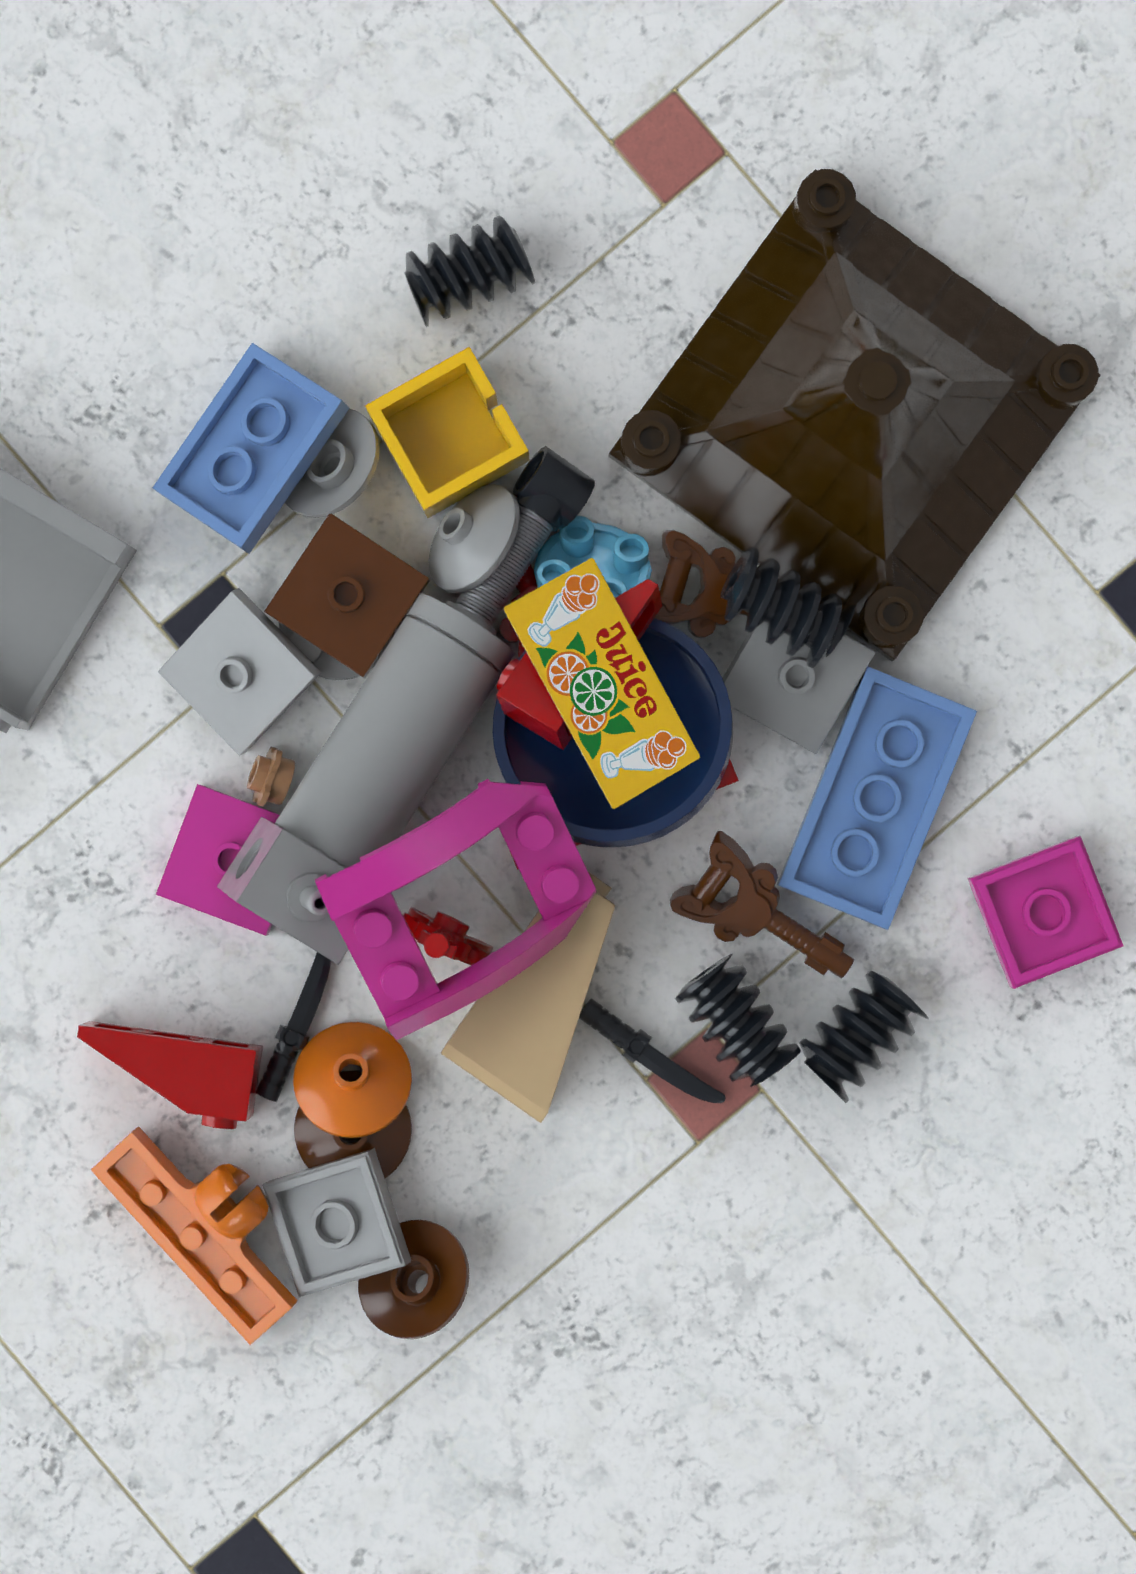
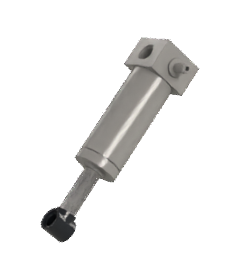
[217,446,595,965]

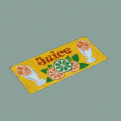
[504,558,700,809]

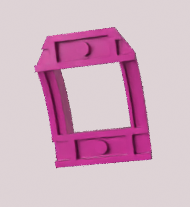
[315,779,597,1040]

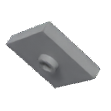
[158,588,322,756]
[722,622,876,754]
[262,1148,411,1297]

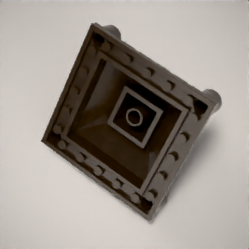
[608,169,1101,661]

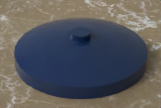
[492,618,733,847]

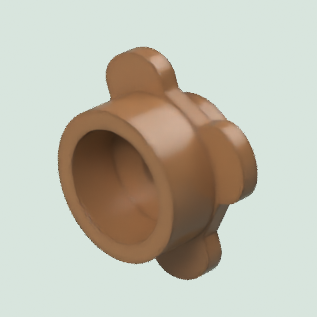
[247,747,295,807]

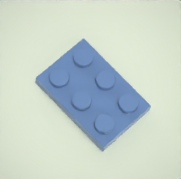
[152,343,349,554]

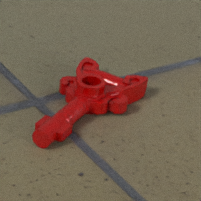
[403,907,493,965]

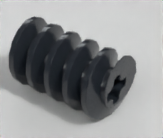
[404,216,535,327]
[720,546,856,668]
[675,954,801,1087]
[799,971,929,1103]

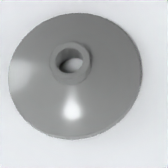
[285,408,380,518]
[429,484,520,593]

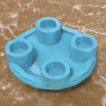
[534,516,652,597]

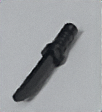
[255,952,331,1102]
[579,998,726,1103]

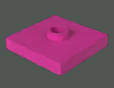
[156,784,280,936]
[967,836,1123,989]

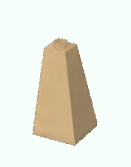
[441,872,615,1123]

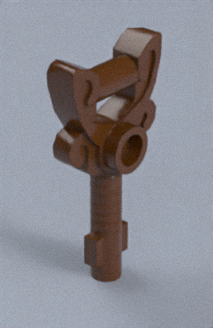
[655,530,748,638]
[670,831,854,979]

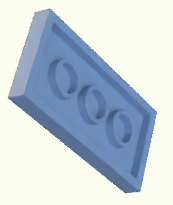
[777,667,977,930]

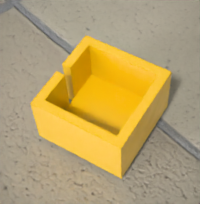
[365,347,530,518]

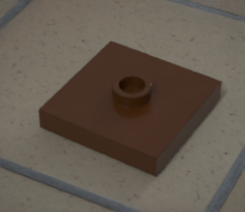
[264,513,430,679]

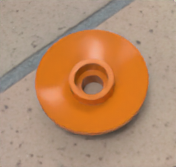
[293,1022,412,1138]

